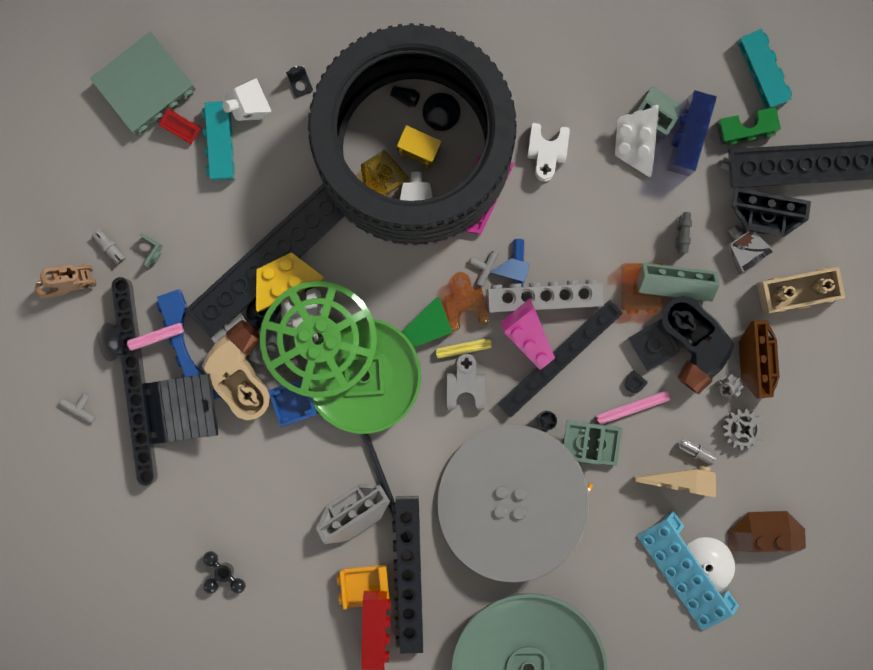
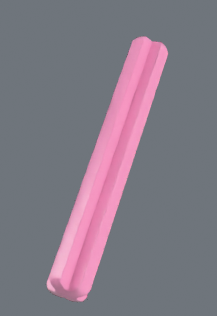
[596,391,670,425]

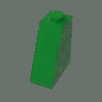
[403,297,453,347]

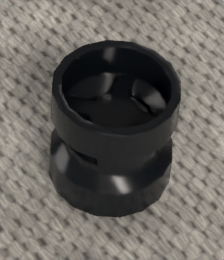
[537,411,557,430]

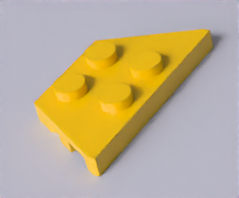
[256,253,325,313]

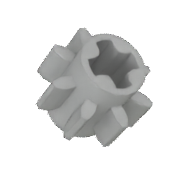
[718,374,744,400]

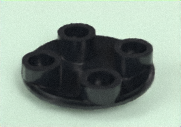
[422,93,460,131]
[99,323,122,361]

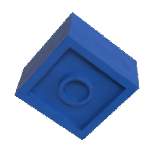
[268,378,319,427]

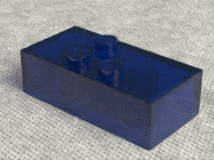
[667,90,717,176]

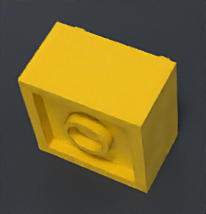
[397,125,442,169]

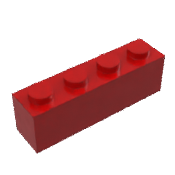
[361,590,391,670]

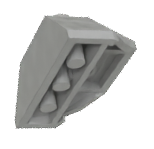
[316,485,390,544]

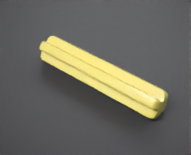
[436,338,492,358]

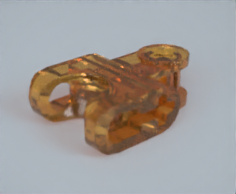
[444,272,489,332]

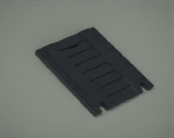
[145,373,219,444]

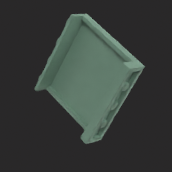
[90,31,196,135]

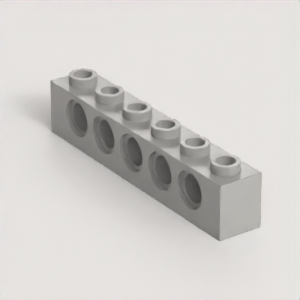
[486,280,604,312]

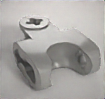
[447,353,486,410]

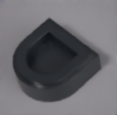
[624,370,648,393]

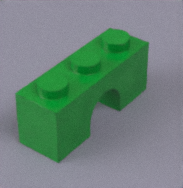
[716,107,781,146]

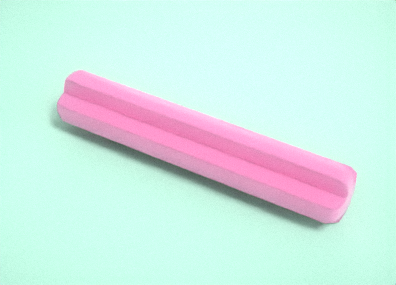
[127,323,184,350]

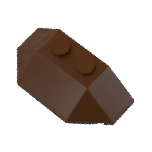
[739,320,780,399]
[728,511,806,552]

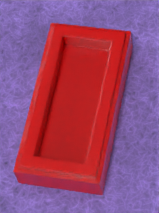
[158,108,201,145]

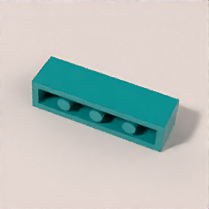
[737,29,792,109]
[202,101,235,181]

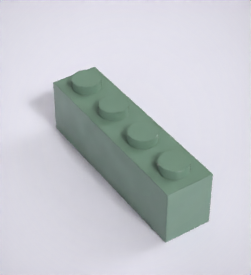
[636,263,720,302]

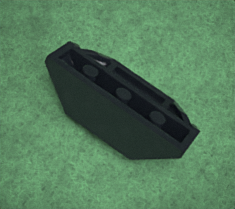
[731,187,811,237]

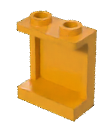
[337,564,390,610]

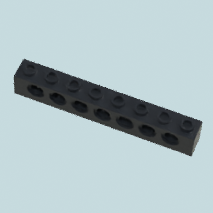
[392,496,423,654]

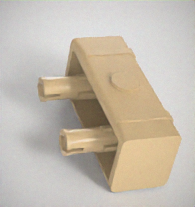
[757,266,845,314]

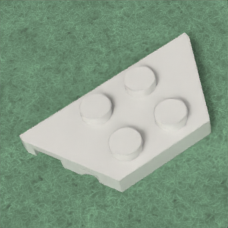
[615,105,659,177]

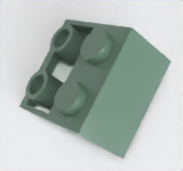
[637,86,685,139]

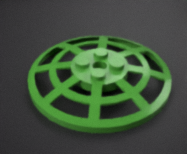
[260,281,377,397]

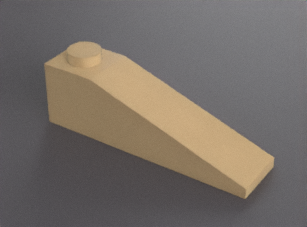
[633,466,716,497]

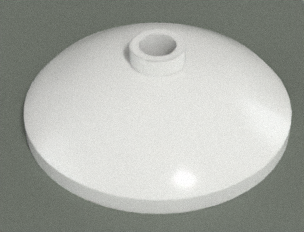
[686,537,735,592]

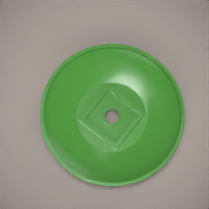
[306,318,421,434]

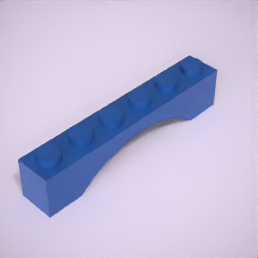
[156,289,220,400]

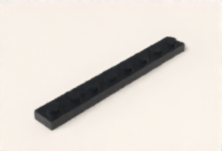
[497,300,623,418]

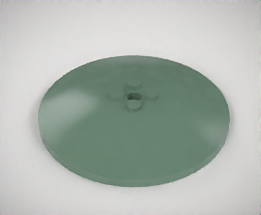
[452,593,608,670]

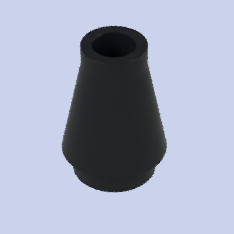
[390,85,420,108]

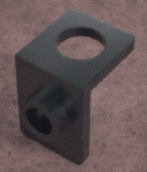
[286,66,313,97]

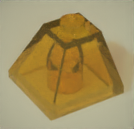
[361,150,409,197]

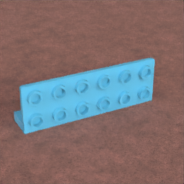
[637,510,739,630]

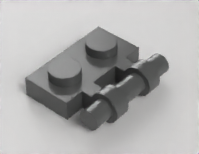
[675,212,692,254]

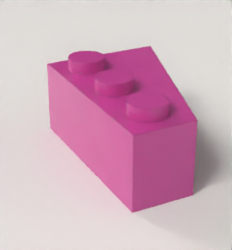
[501,299,555,370]

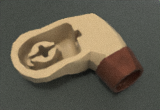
[202,320,270,421]

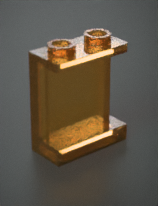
[622,263,663,314]

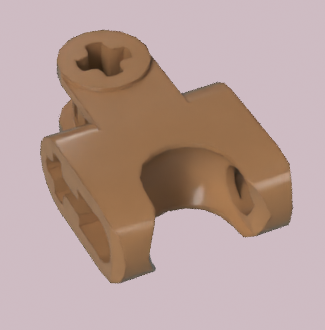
[35,265,97,298]

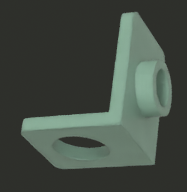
[140,233,163,268]

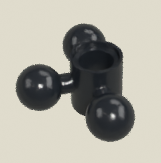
[203,551,246,594]

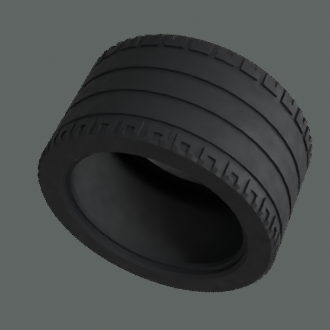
[308,23,517,245]

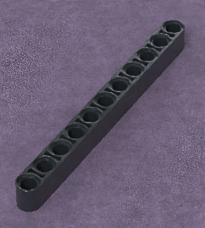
[112,277,158,486]

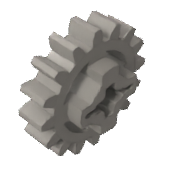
[722,409,765,450]

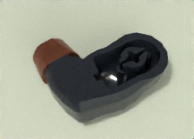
[662,296,734,395]

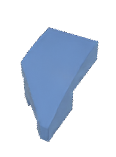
[491,258,530,282]

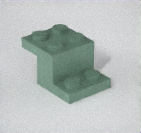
[563,420,622,466]

